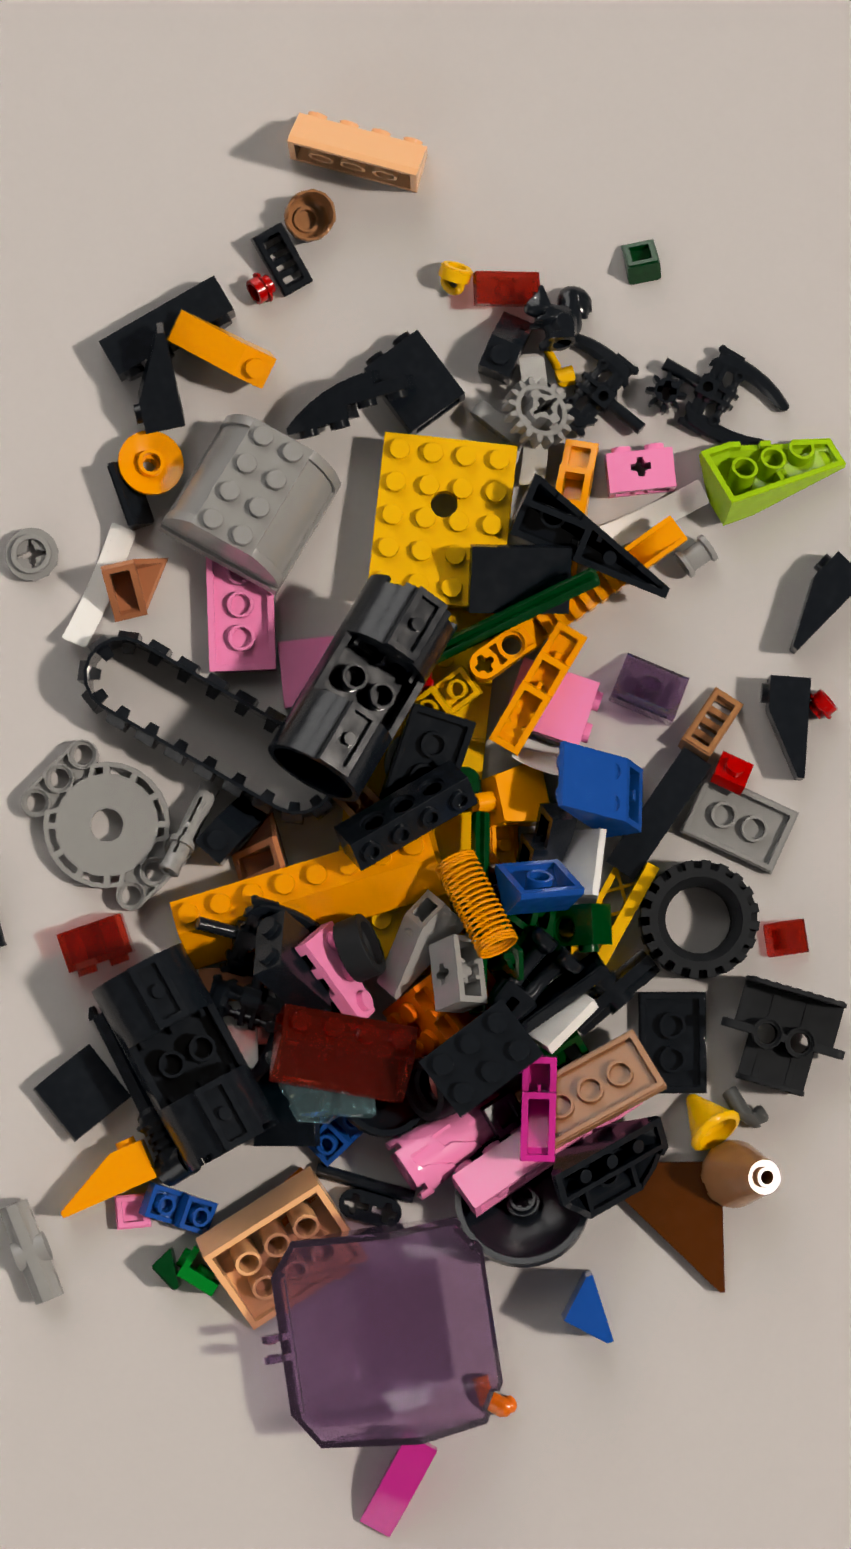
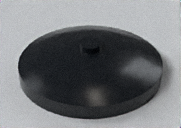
[455,1133,588,1268]

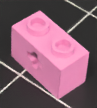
[604,443,677,499]

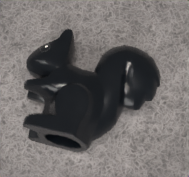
[524,285,592,351]

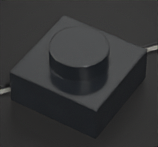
[480,1091,521,1139]

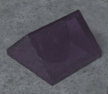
[608,653,689,726]

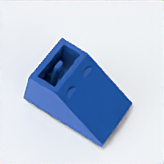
[555,741,643,838]

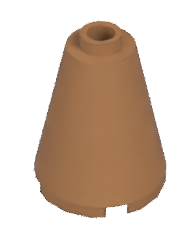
[701,1140,780,1208]

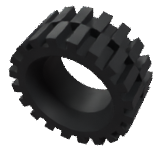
[638,860,760,979]

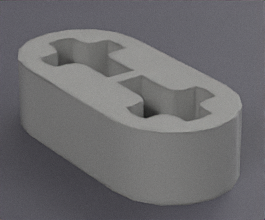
[470,400,528,451]

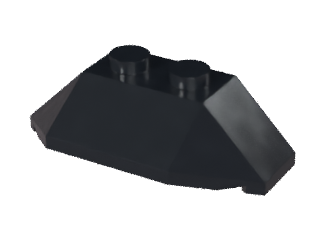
[551,1116,669,1219]

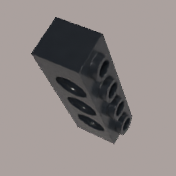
[334,760,478,871]

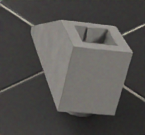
[377,889,464,1000]

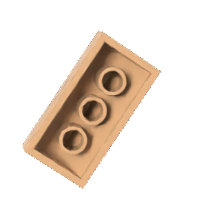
[287,111,427,193]

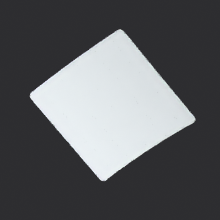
[512,735,560,776]

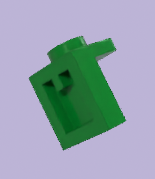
[176,1244,220,1297]

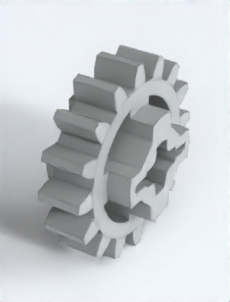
[502,377,574,449]

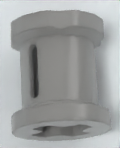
[674,534,718,578]

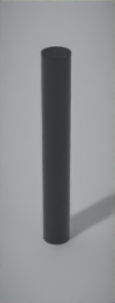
[315,1163,416,1203]

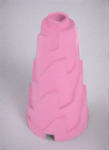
[385,1092,500,1200]

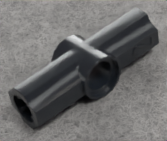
[577,949,660,1036]

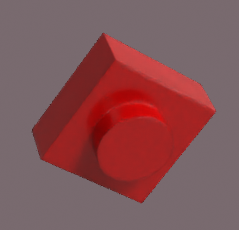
[710,751,754,795]

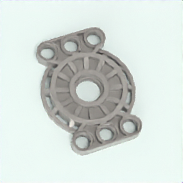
[20,739,193,911]

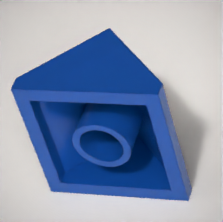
[495,859,585,915]
[561,1270,614,1343]

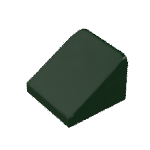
[621,239,661,285]
[152,1247,181,1290]

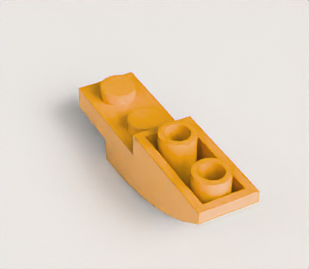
[555,439,599,576]

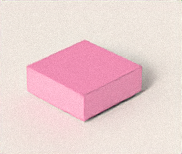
[114,1193,152,1230]

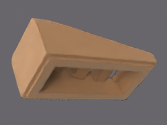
[678,687,744,762]

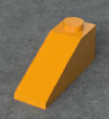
[167,309,276,389]
[61,1136,158,1218]

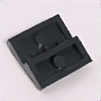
[33,1044,131,1142]

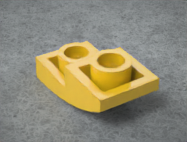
[415,665,483,714]

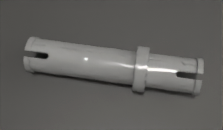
[159,781,220,877]

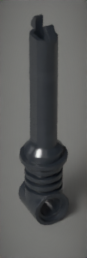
[88,1006,201,1186]

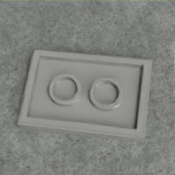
[679,771,799,874]

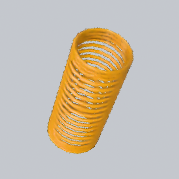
[435,849,518,959]

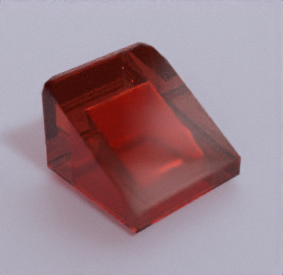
[763,919,809,957]

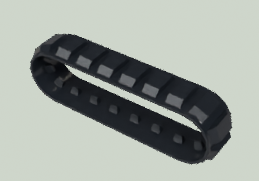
[77,630,334,825]

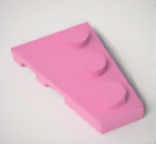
[294,920,376,1027]

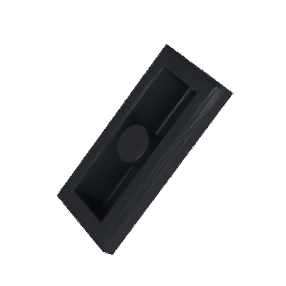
[107,462,155,531]

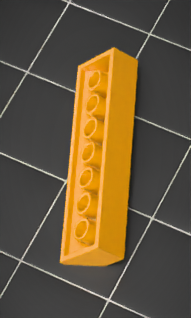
[169,830,449,969]

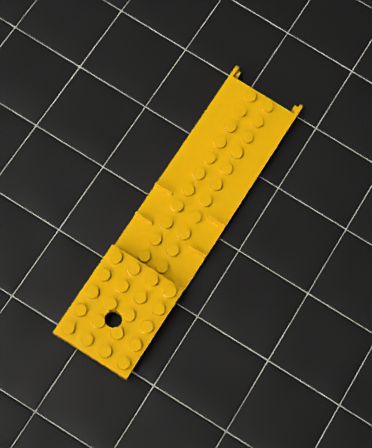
[339,432,518,976]

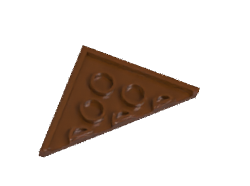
[624,1161,725,1293]

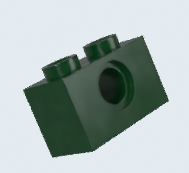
[536,903,612,953]

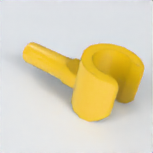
[544,351,576,387]

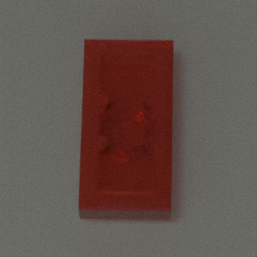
[473,271,540,307]

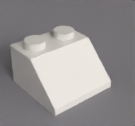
[561,828,607,905]

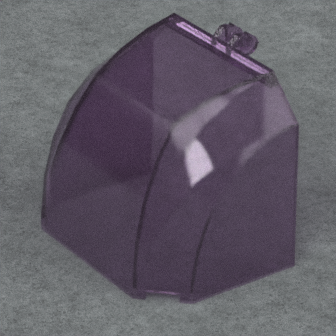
[261,1217,503,1448]

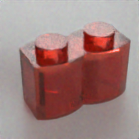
[56,913,135,977]

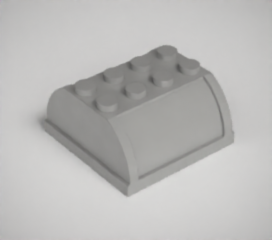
[159,414,342,596]

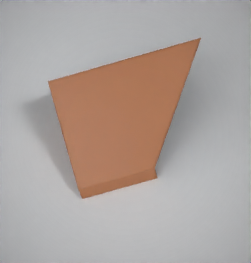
[101,558,168,622]
[232,812,289,881]

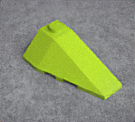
[699,438,846,526]

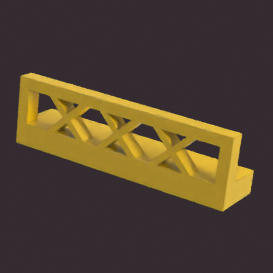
[571,862,660,987]

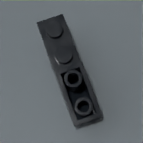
[286,370,417,439]

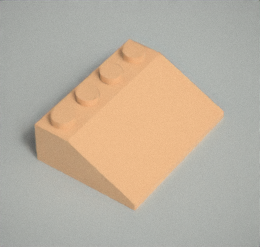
[195,1166,368,1330]

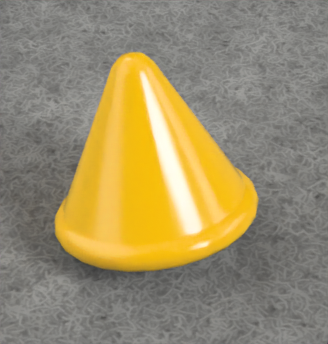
[686,1094,740,1151]

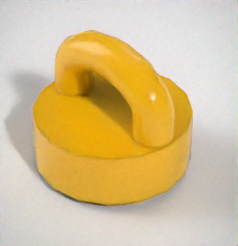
[438,261,473,296]

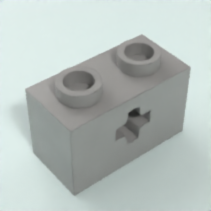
[429,934,488,1013]

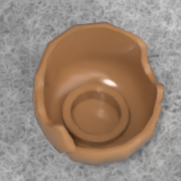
[284,189,336,243]

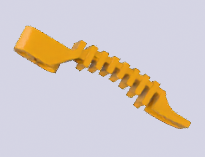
[469,516,688,683]

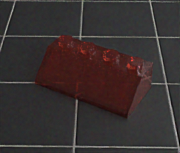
[269,1004,418,1104]

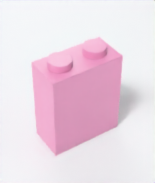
[507,657,604,745]

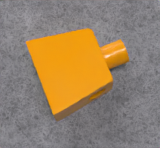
[471,764,550,826]

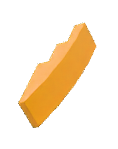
[488,620,588,756]

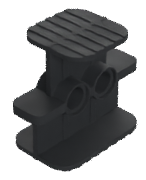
[720,975,847,1097]

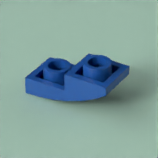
[308,1109,364,1167]
[139,1181,218,1234]

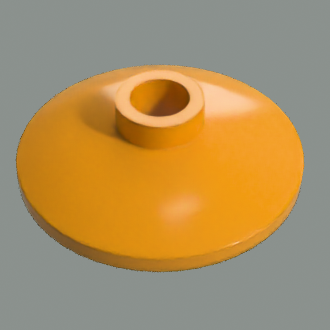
[118,431,184,495]

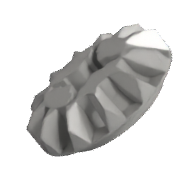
[5,528,59,581]

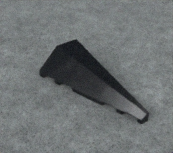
[509,473,670,599]

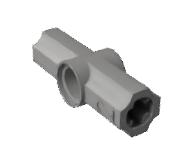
[0,1199,64,1305]

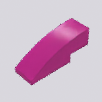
[520,1055,557,1162]
[360,1431,437,1537]

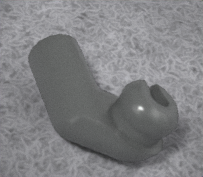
[722,1086,769,1128]

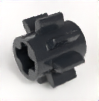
[645,372,687,415]

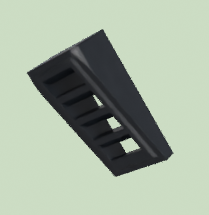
[250,223,313,297]

